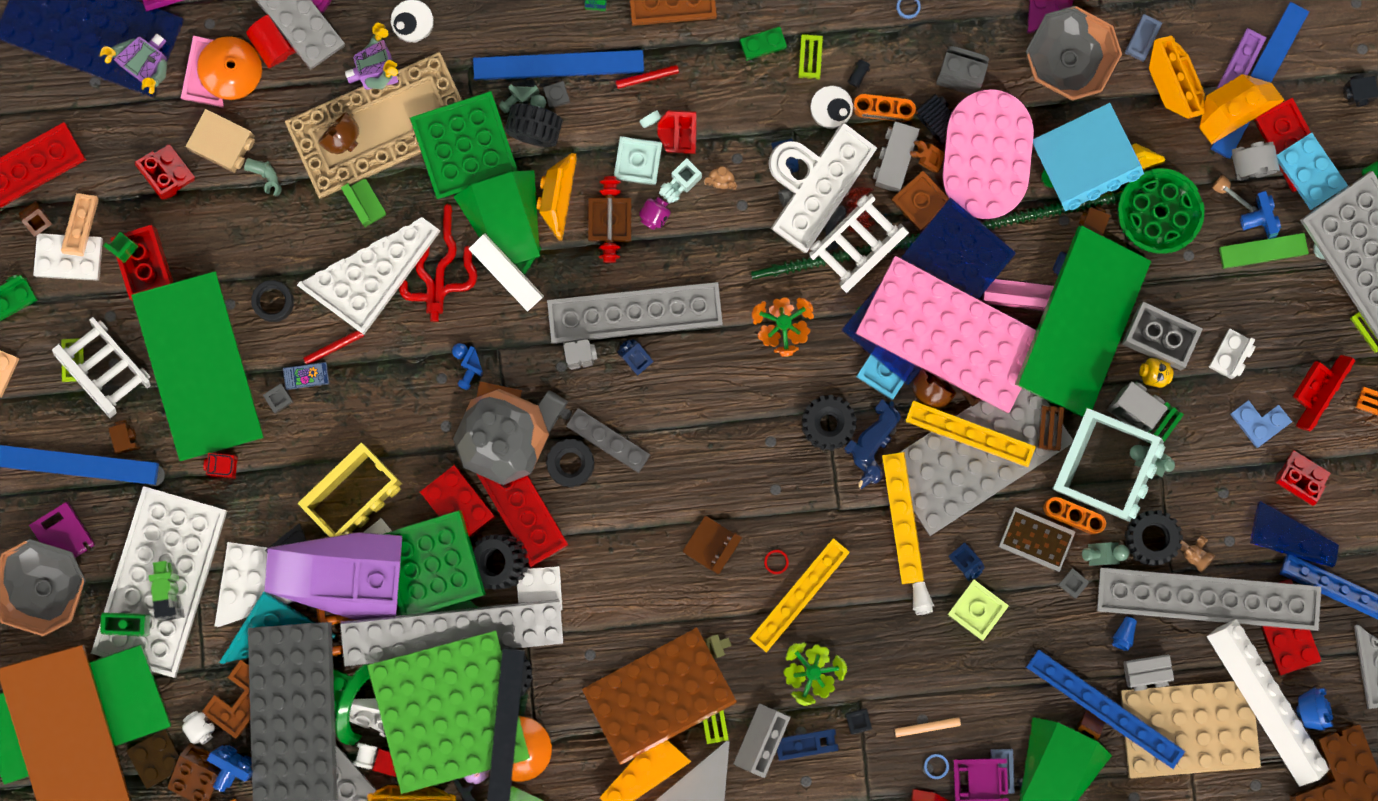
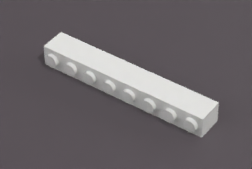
[1207,619,1329,787]

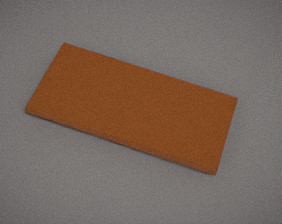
[0,644,131,801]

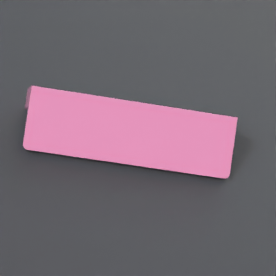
[982,278,1054,311]

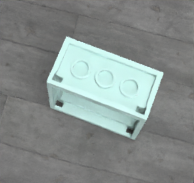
[1053,408,1165,522]

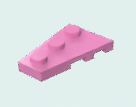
[181,36,224,108]

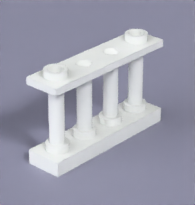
[809,194,908,293]
[52,317,150,418]

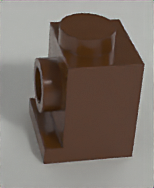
[108,420,140,455]

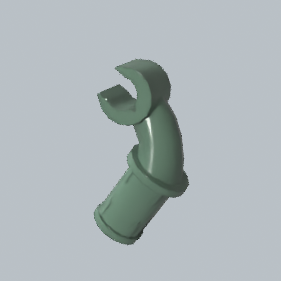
[244,158,281,196]

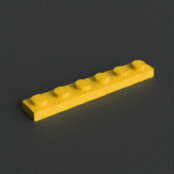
[905,401,1036,467]
[882,452,924,584]
[750,538,850,653]

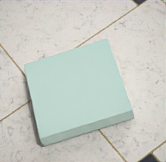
[614,136,662,185]

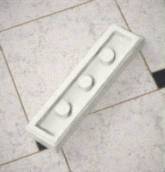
[469,234,544,312]

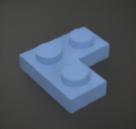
[1230,400,1292,448]

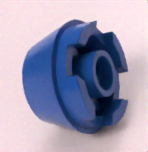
[1296,687,1333,731]

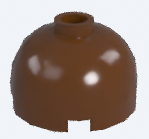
[318,112,359,154]
[912,368,956,409]

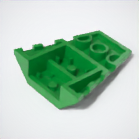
[453,170,540,265]
[1019,717,1112,801]

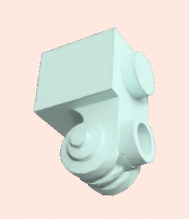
[659,158,702,204]

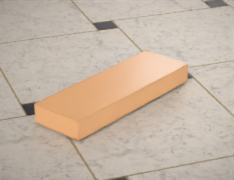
[61,193,99,256]

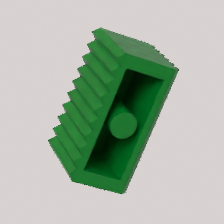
[100,613,151,637]

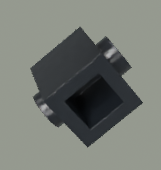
[1343,75,1378,107]

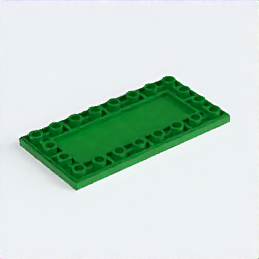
[1015,226,1151,417]
[131,271,264,461]
[0,644,172,785]

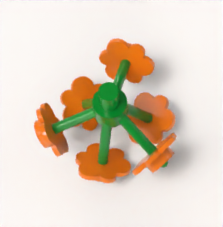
[752,297,814,357]

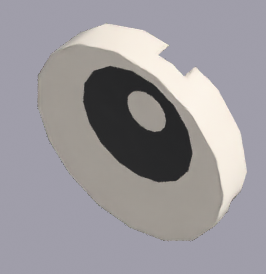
[391,0,434,43]
[810,86,853,129]

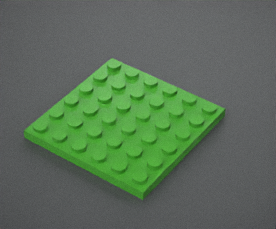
[367,630,530,794]

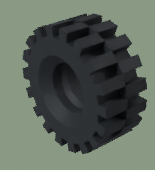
[802,395,857,451]

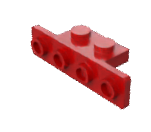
[1293,355,1355,432]

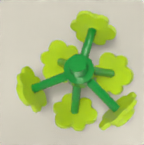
[784,642,847,706]

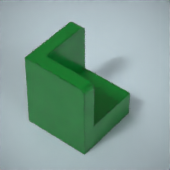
[103,232,138,263]

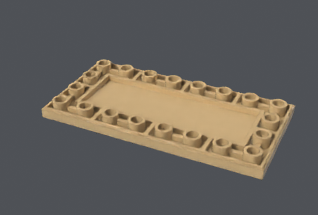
[285,52,462,199]

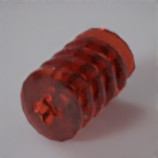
[847,187,875,233]

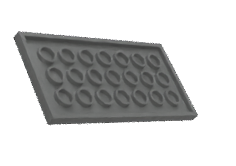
[248,622,337,801]

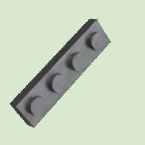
[566,408,650,473]

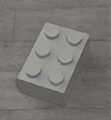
[1122,302,1203,371]
[1106,382,1168,432]

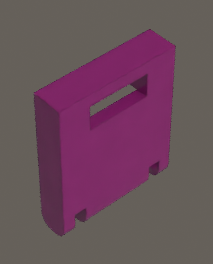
[29,502,95,558]
[954,758,1009,801]

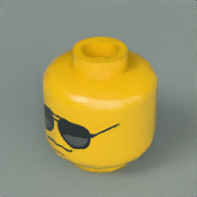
[1139,358,1174,388]

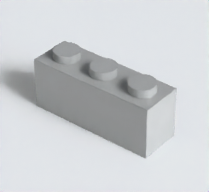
[873,122,919,193]
[734,704,790,778]

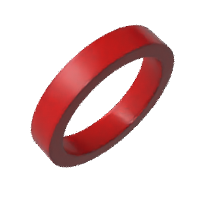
[764,550,789,574]

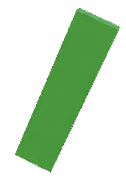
[1219,233,1309,269]

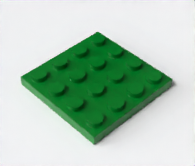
[410,91,518,199]
[384,510,486,615]

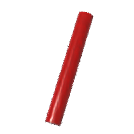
[616,65,679,89]
[303,330,364,365]

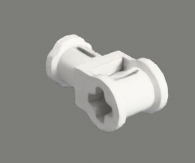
[353,743,378,769]

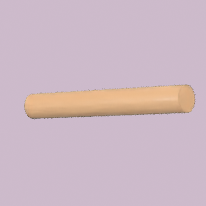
[895,717,961,737]

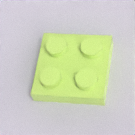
[947,580,1009,641]

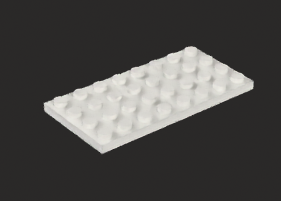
[91,486,227,678]

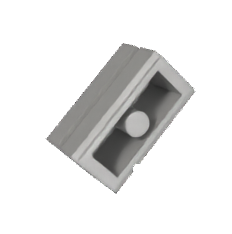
[564,339,597,370]
[1123,654,1174,691]

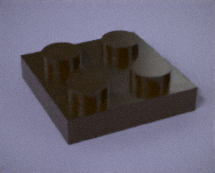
[126,729,180,789]

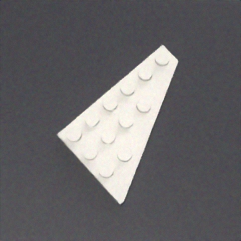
[297,218,440,334]
[215,542,295,627]

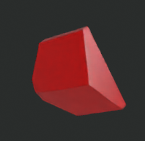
[658,110,697,154]

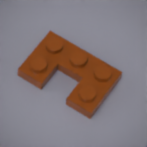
[202,660,251,739]

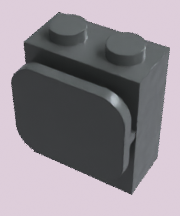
[936,46,989,95]

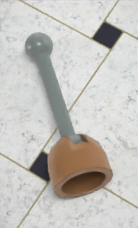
[1212,175,1258,213]

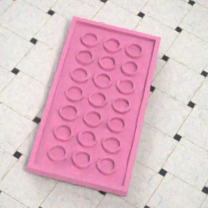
[855,256,1036,413]

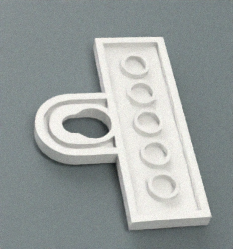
[769,123,877,253]

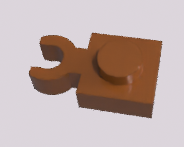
[910,141,945,173]

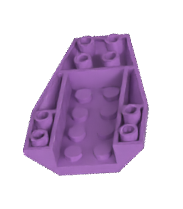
[264,532,402,620]

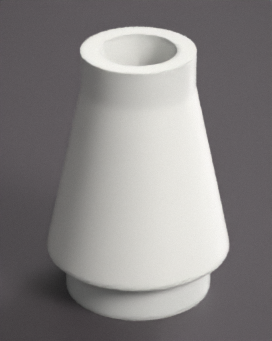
[912,582,934,615]

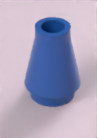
[1112,617,1137,651]

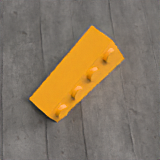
[600,740,691,801]

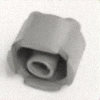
[1232,142,1280,180]

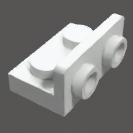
[1209,329,1256,379]

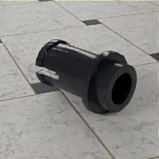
[847,59,870,88]

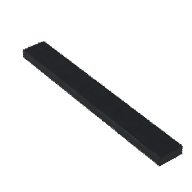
[487,649,525,801]

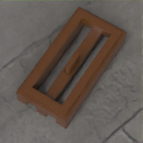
[1038,405,1064,451]

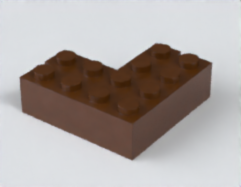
[1289,724,1378,801]

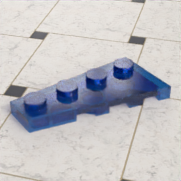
[1250,501,1339,567]

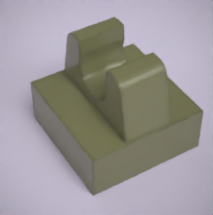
[704,634,731,659]

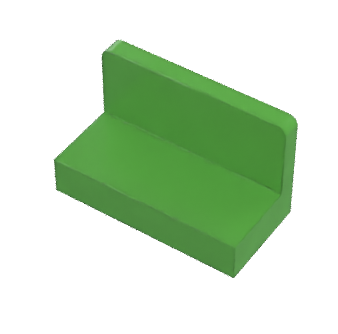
[341,179,386,227]

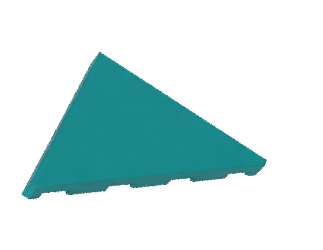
[219,592,336,664]

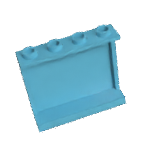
[1033,103,1144,211]

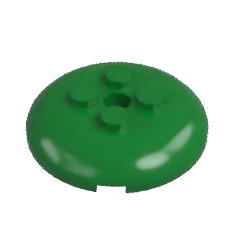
[1118,168,1205,254]

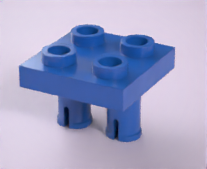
[1240,191,1281,239]
[207,745,253,792]

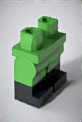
[149,561,185,621]

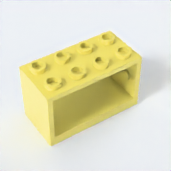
[298,443,402,537]

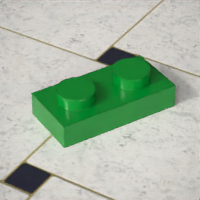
[740,27,787,61]

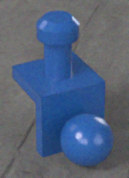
[452,343,484,390]

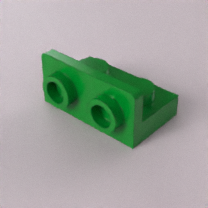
[0,275,38,321]

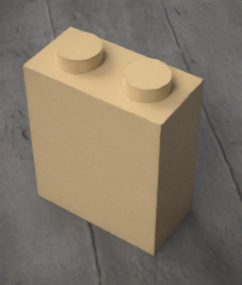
[186,109,255,173]

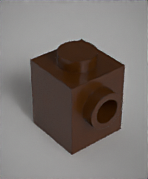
[1079,207,1110,236]

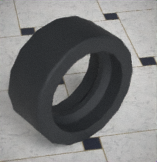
[251,280,294,322]

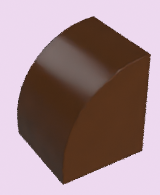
[19,201,52,237]
[1075,709,1105,741]

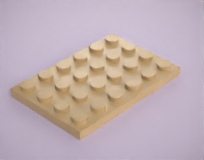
[1120,681,1261,778]

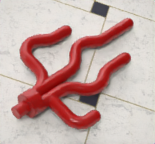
[399,204,477,322]

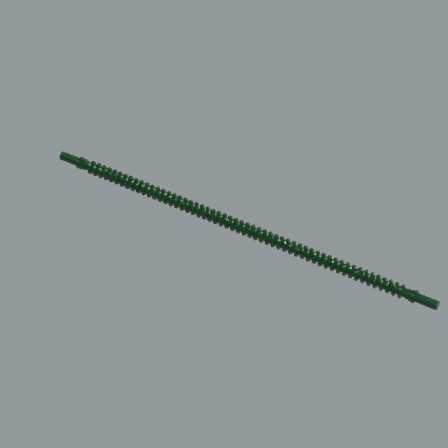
[751,186,1148,280]

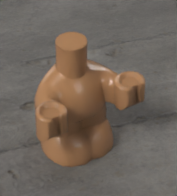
[704,166,737,190]
[1180,535,1215,573]

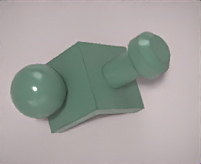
[499,84,546,113]
[1130,445,1175,477]
[1082,543,1129,566]

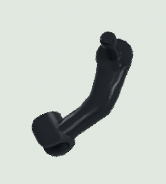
[825,205,851,251]

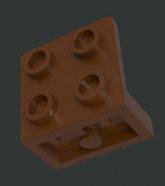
[683,516,742,575]
[168,743,221,801]

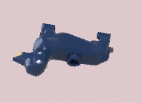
[844,399,901,489]

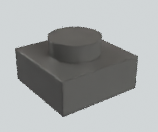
[543,81,570,109]
[263,384,293,414]
[1058,568,1089,599]

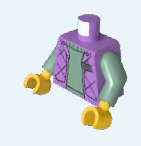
[345,22,398,90]
[99,34,167,94]

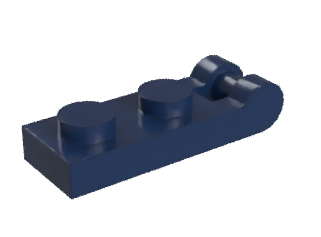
[777,729,839,761]

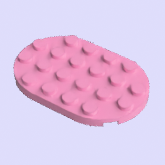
[943,90,1033,219]

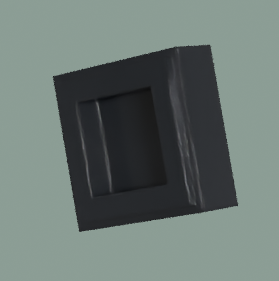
[845,708,872,735]

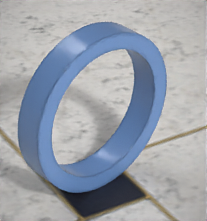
[897,0,921,19]
[924,754,949,779]

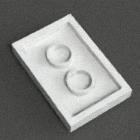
[33,234,103,281]

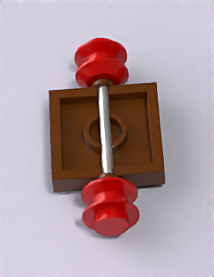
[588,176,632,263]

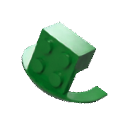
[333,663,373,746]

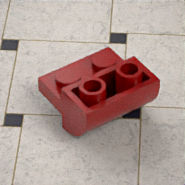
[246,14,296,68]
[135,144,195,200]
[1275,450,1331,506]

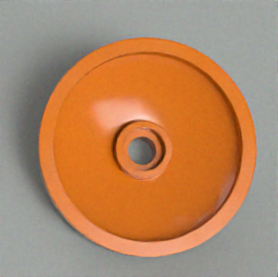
[197,37,262,100]
[512,716,552,782]

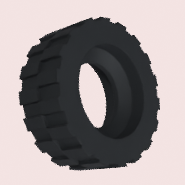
[546,439,594,487]

